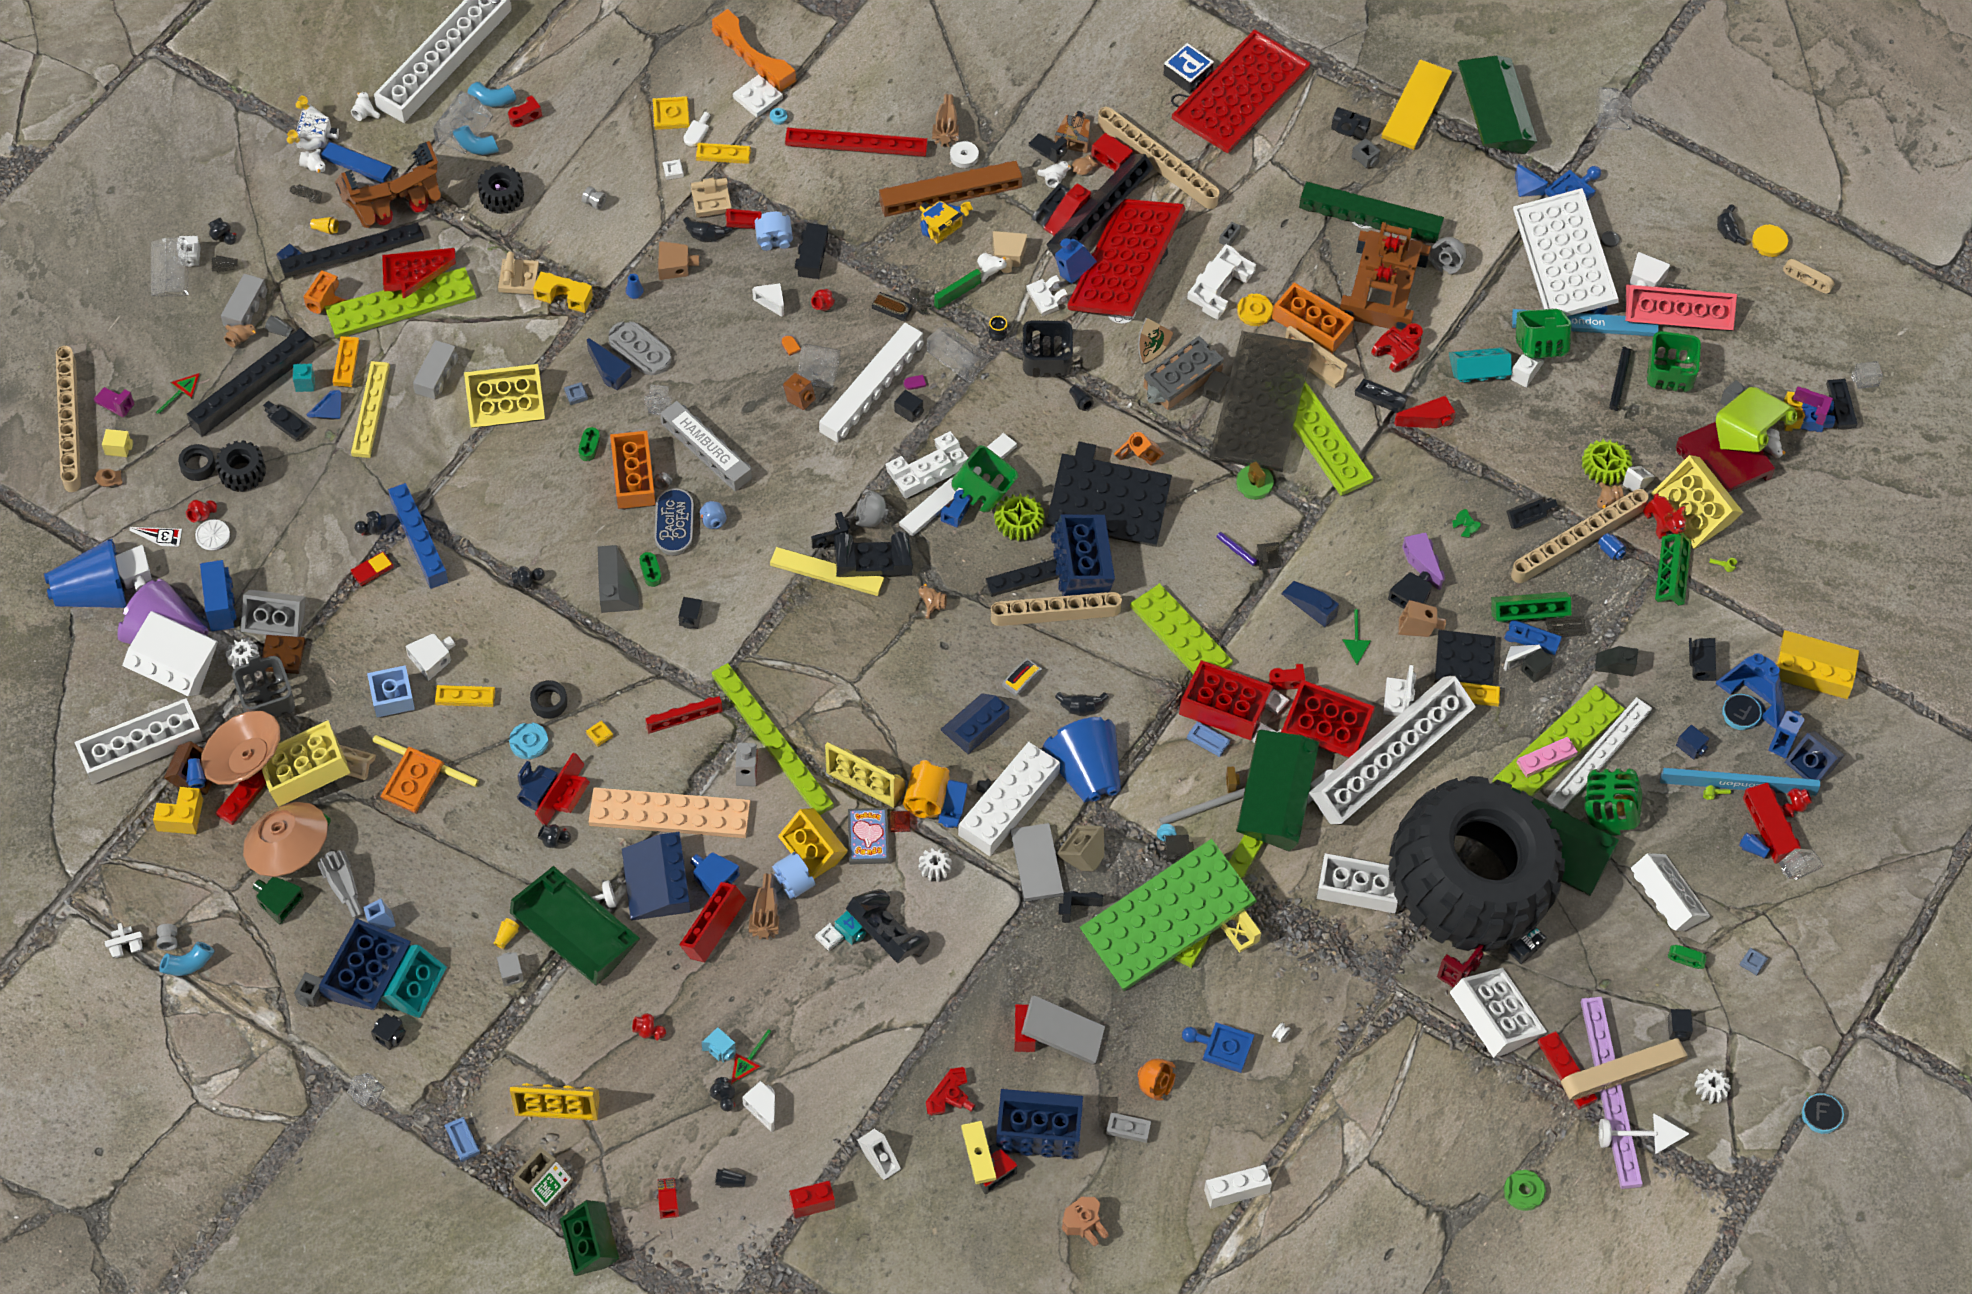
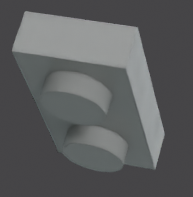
[1106,1113,1151,1143]

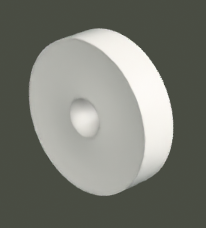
[950,141,979,168]

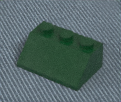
[560,1200,619,1276]

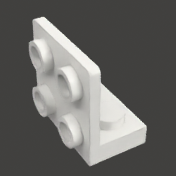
[1383,665,1416,716]

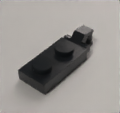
[263,401,310,442]
[1507,497,1558,529]

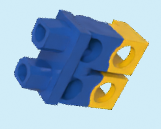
[1783,391,1835,432]

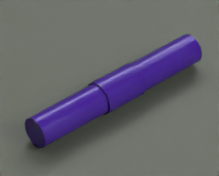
[1216,532,1258,567]

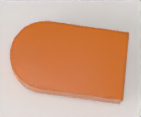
[782,336,801,356]

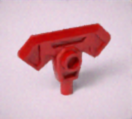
[925,1067,976,1115]

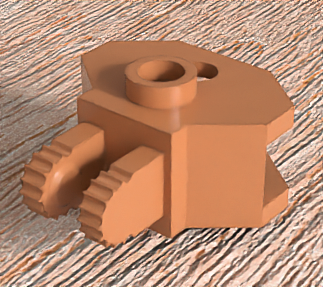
[1062,1197,1109,1247]

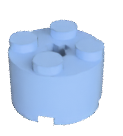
[755,212,793,251]
[772,851,816,899]

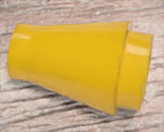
[310,217,339,235]
[493,918,520,949]

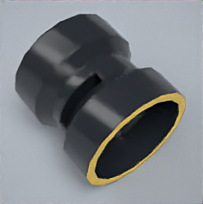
[989,316,1007,341]

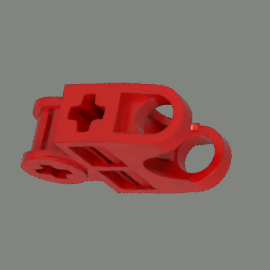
[1371,323,1423,373]

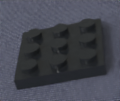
[1434,630,1496,686]

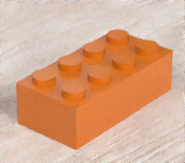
[1272,282,1354,354]
[610,431,655,509]

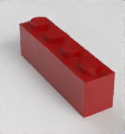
[1743,783,1801,864]
[679,882,747,963]

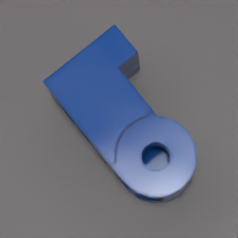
[941,490,970,528]

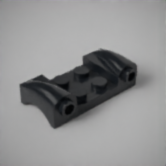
[834,531,913,577]
[845,889,930,964]

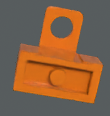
[303,270,346,314]
[1114,432,1165,466]

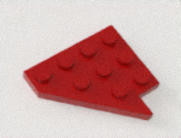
[382,248,456,298]

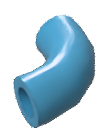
[467,82,516,107]
[453,125,499,156]
[159,942,214,976]

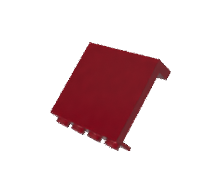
[1676,421,1775,492]

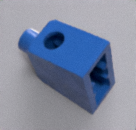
[1055,238,1096,284]
[1768,711,1805,759]
[690,852,740,897]

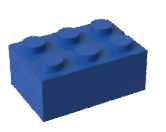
[200,560,237,632]

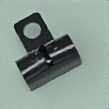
[1331,107,1371,140]
[1689,638,1716,681]

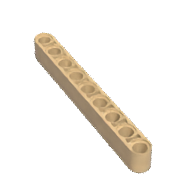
[1098,107,1219,209]
[56,346,81,492]
[1511,489,1648,583]

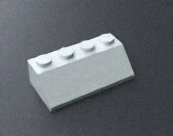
[1631,853,1710,931]

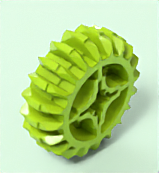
[1582,439,1632,486]
[994,493,1045,541]

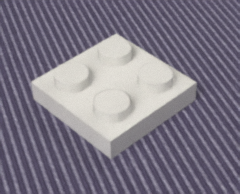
[733,74,783,118]

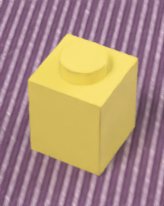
[102,429,133,457]

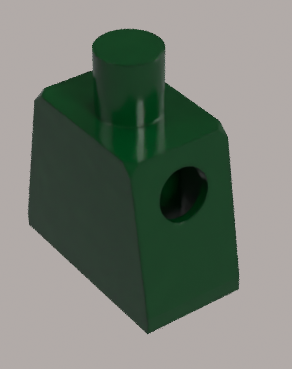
[253,877,304,925]

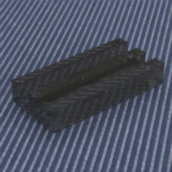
[1545,616,1587,637]

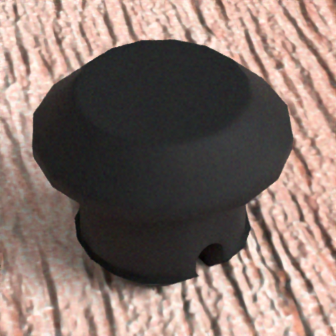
[976,778,991,794]

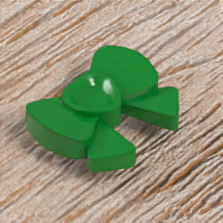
[1452,509,1481,538]

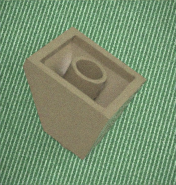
[1056,825,1104,871]

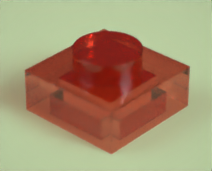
[890,811,910,832]

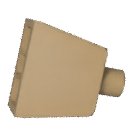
[993,231,1027,273]

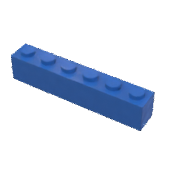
[388,483,448,589]

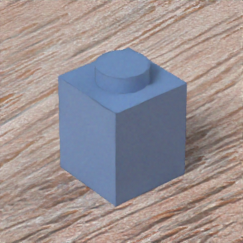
[363,899,396,931]

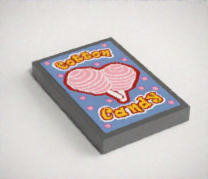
[848,808,889,865]

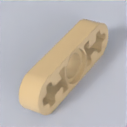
[1783,259,1834,293]

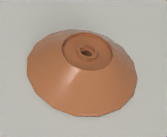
[201,711,280,785]
[243,802,328,877]

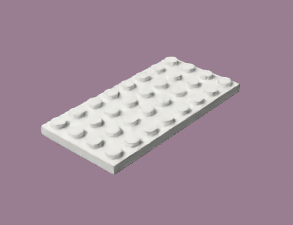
[1513,188,1619,316]

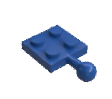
[1545,166,1601,201]
[1182,1022,1254,1073]

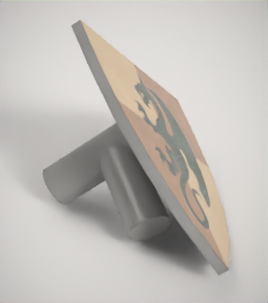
[1138,318,1174,364]

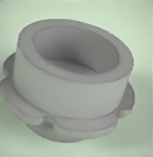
[654,472,672,489]

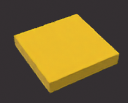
[653,96,690,130]

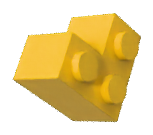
[153,787,203,834]

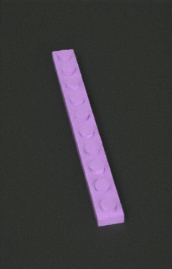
[1581,997,1642,1189]

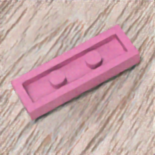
[1516,737,1578,778]

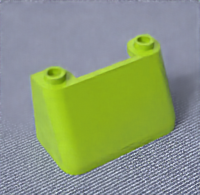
[1716,387,1797,452]

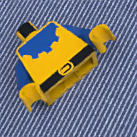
[920,201,973,244]

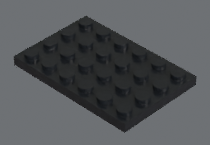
[1046,453,1172,547]

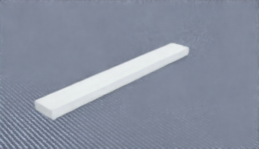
[899,433,1017,536]
[1545,697,1652,812]

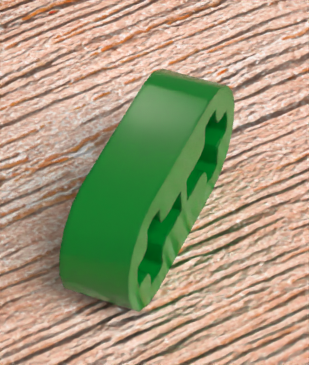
[578,427,600,461]
[639,552,662,587]
[1668,945,1707,969]

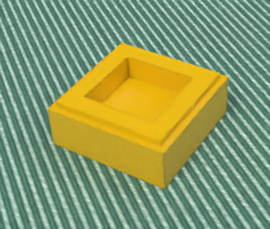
[586,720,614,747]

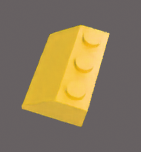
[778,808,848,879]

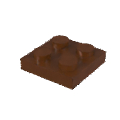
[262,634,306,674]

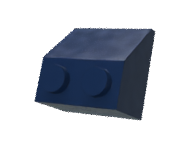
[1784,731,1845,782]

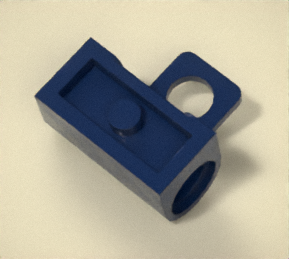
[517,761,558,811]

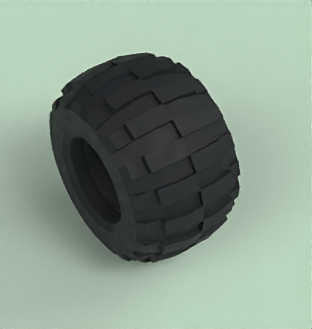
[1388,776,1565,952]

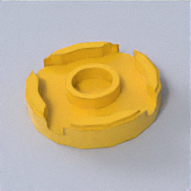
[1751,225,1788,257]
[1237,293,1273,326]

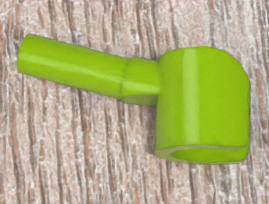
[1709,558,1737,572]
[1703,785,1731,800]

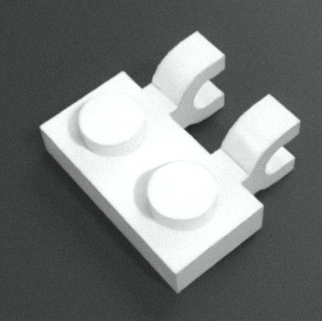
[1027,275,1068,317]

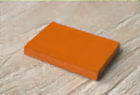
[380,747,444,814]

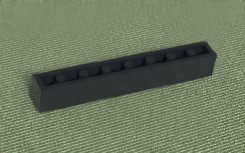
[1046,154,1154,258]
[187,328,316,437]

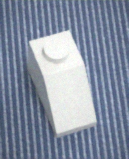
[1511,354,1544,388]
[743,1081,775,1132]
[858,1129,901,1180]

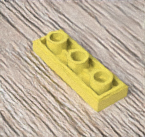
[961,1121,996,1184]

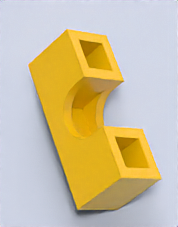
[533,272,593,313]

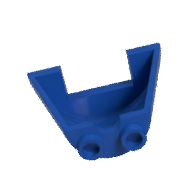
[44,539,127,608]
[1715,653,1785,730]
[1042,717,1121,803]

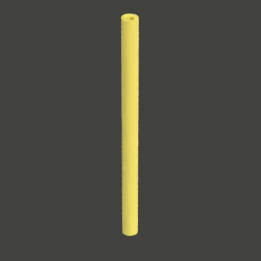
[373,735,479,787]

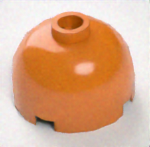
[1138,1058,1176,1101]

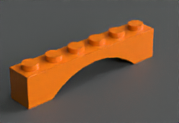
[712,9,796,92]

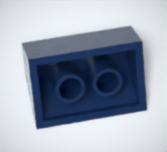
[941,693,1010,755]

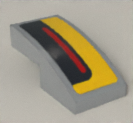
[1001,658,1042,696]

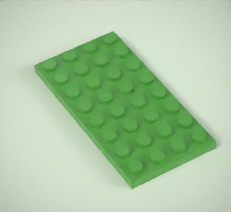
[1080,838,1257,991]

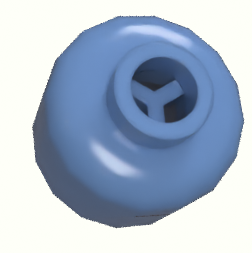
[700,501,727,529]

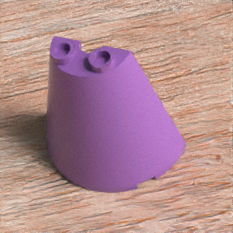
[118,579,209,644]

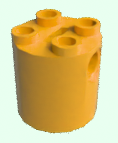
[903,760,950,818]

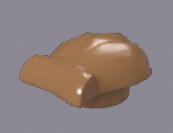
[1072,154,1098,175]
[95,468,123,487]

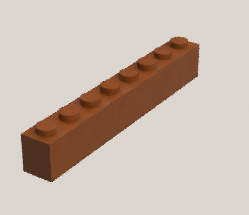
[879,160,1022,217]

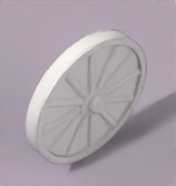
[195,519,230,550]

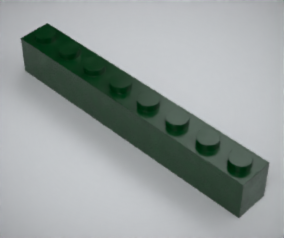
[1299,181,1444,244]

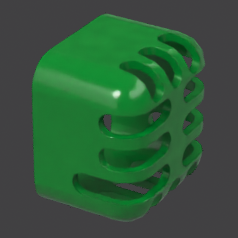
[1516,309,1572,359]
[1647,331,1701,392]
[951,445,1019,513]
[1585,768,1642,835]

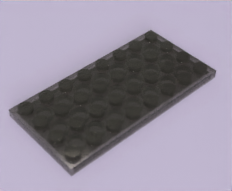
[1210,331,1314,472]

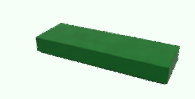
[934,269,981,310]

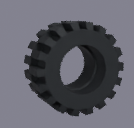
[478,165,524,214]
[215,440,266,492]

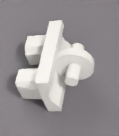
[104,923,144,958]

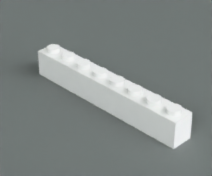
[819,323,924,443]

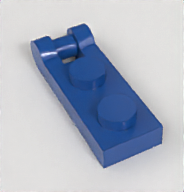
[1504,620,1562,656]

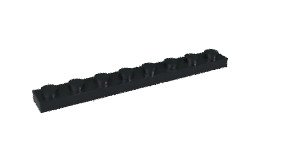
[279,222,424,278]

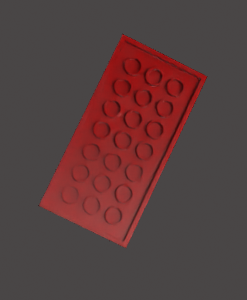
[1171,29,1311,154]
[1067,199,1186,317]

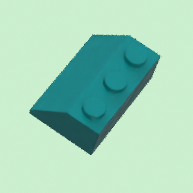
[1449,347,1512,382]
[381,944,447,1018]

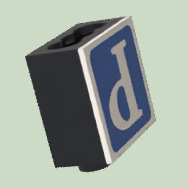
[1163,43,1214,94]

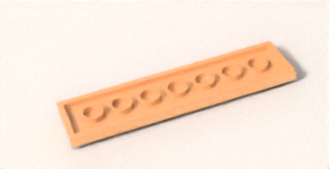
[588,788,750,838]

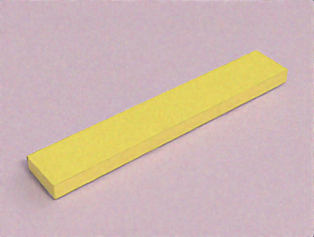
[351,361,390,458]
[770,547,884,596]

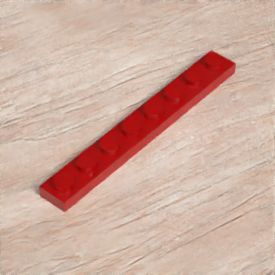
[785,127,928,157]

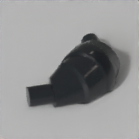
[1717,204,1747,246]
[683,217,732,242]
[1055,692,1109,716]

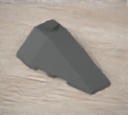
[597,545,639,613]

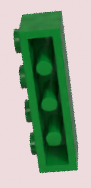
[1491,592,1572,622]

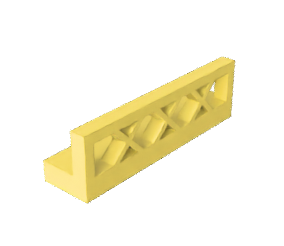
[1221,910,1261,953]

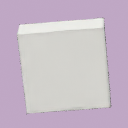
[663,160,684,180]
[1265,689,1289,716]
[815,923,844,951]

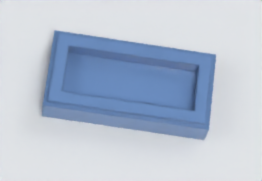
[1187,721,1230,757]
[445,1117,480,1162]

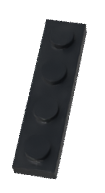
[985,559,1059,597]

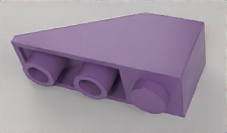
[1402,533,1445,590]

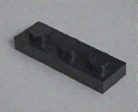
[1826,378,1858,429]

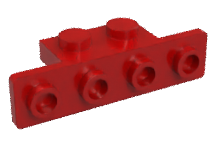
[535,753,590,825]

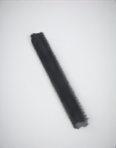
[1609,346,1632,411]

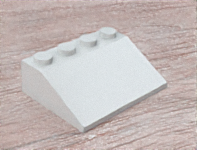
[122,611,218,696]
[1450,968,1547,1058]

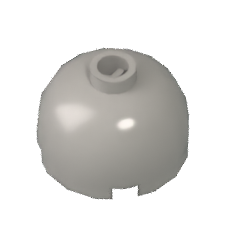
[1429,237,1467,274]
[855,489,888,528]

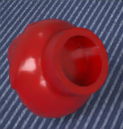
[811,289,835,311]
[186,500,217,522]
[1782,788,1812,818]
[632,1013,666,1041]

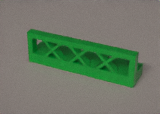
[1655,532,1692,606]

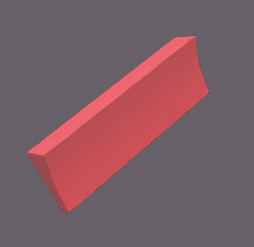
[1625,285,1737,330]

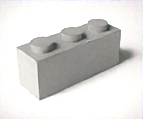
[221,274,267,326]
[413,340,458,399]

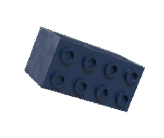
[1051,514,1115,596]
[996,1089,1083,1159]

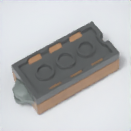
[1143,336,1224,410]

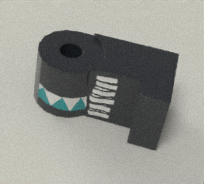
[1508,927,1547,964]

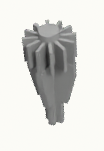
[317,850,363,919]

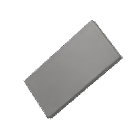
[1010,823,1064,902]
[1021,996,1105,1064]

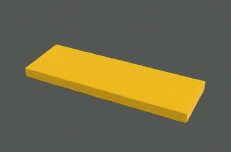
[1381,60,1452,150]

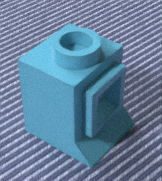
[701,1027,736,1062]

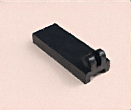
[1355,379,1407,413]

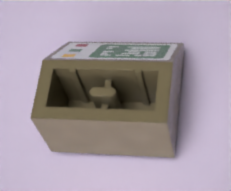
[513,1147,574,1211]

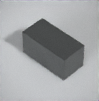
[1219,221,1241,246]

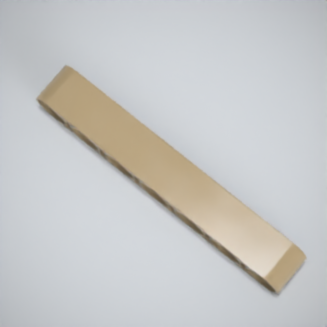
[991,592,1122,626]
[1561,1038,1688,1101]

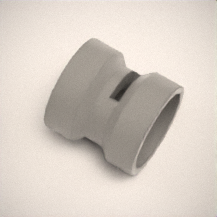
[582,186,607,210]
[157,924,177,951]

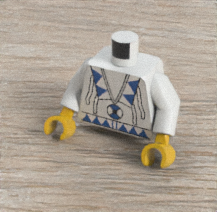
[287,95,339,151]

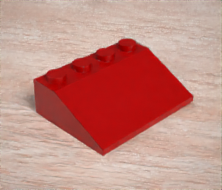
[1179,660,1273,741]
[1281,680,1375,758]

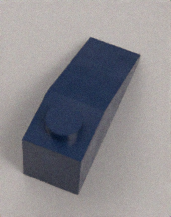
[586,338,632,391]
[1281,581,1339,627]

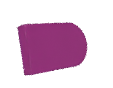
[904,374,926,390]

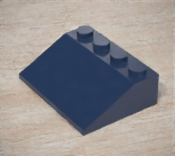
[622,831,690,921]
[319,918,411,1010]

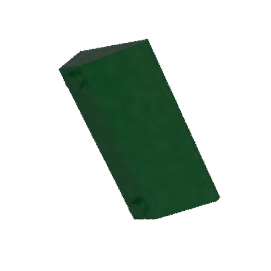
[1457,55,1537,154]
[1236,730,1319,852]
[1511,787,1619,896]
[510,866,640,986]

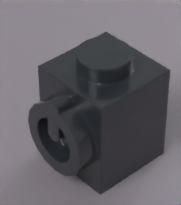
[371,1013,406,1050]

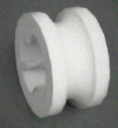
[1272,1022,1291,1043]

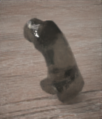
[290,185,322,203]
[908,287,932,315]

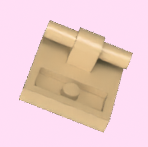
[691,178,732,217]
[498,252,539,294]

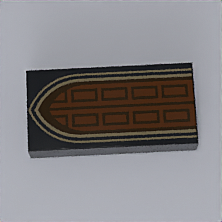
[872,292,912,322]

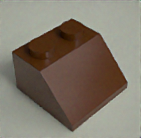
[164,741,212,795]

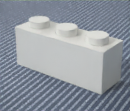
[1204,1165,1272,1209]

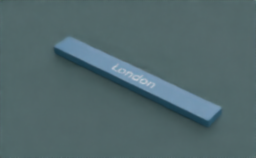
[1512,309,1658,336]
[1660,768,1820,796]

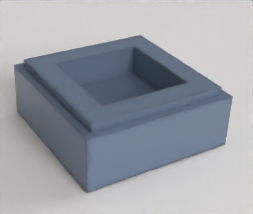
[564,382,588,405]
[1740,947,1768,976]

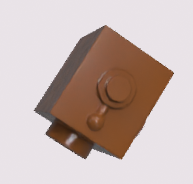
[783,373,816,410]

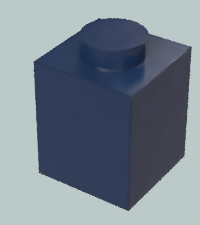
[1676,724,1709,760]

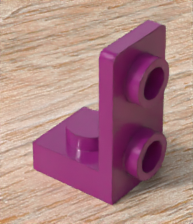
[1793,386,1833,425]
[94,387,135,418]

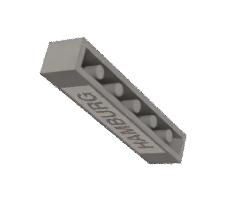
[660,401,752,491]

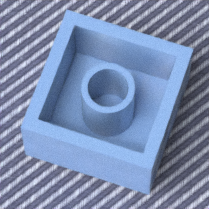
[367,665,415,717]

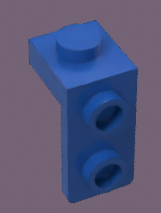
[938,780,968,828]

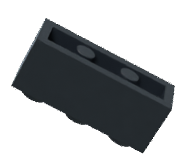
[795,223,829,279]

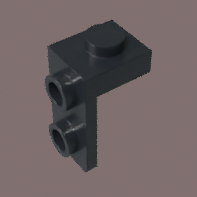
[1029,133,1068,164]
[811,512,850,549]
[1058,891,1103,923]

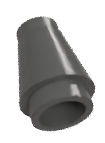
[265,315,294,337]

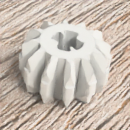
[226,638,260,669]
[918,847,952,882]
[1695,1069,1730,1104]

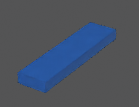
[321,142,392,183]

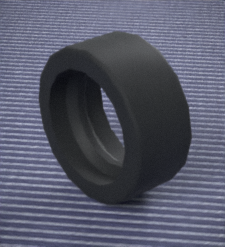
[178,444,216,481]
[530,680,568,719]

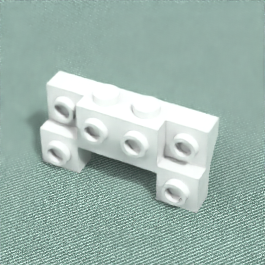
[1187,244,1256,320]
[885,431,968,499]

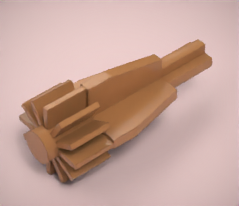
[932,94,959,147]
[749,873,780,940]

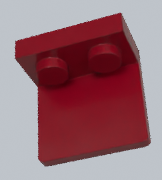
[1437,944,1484,988]

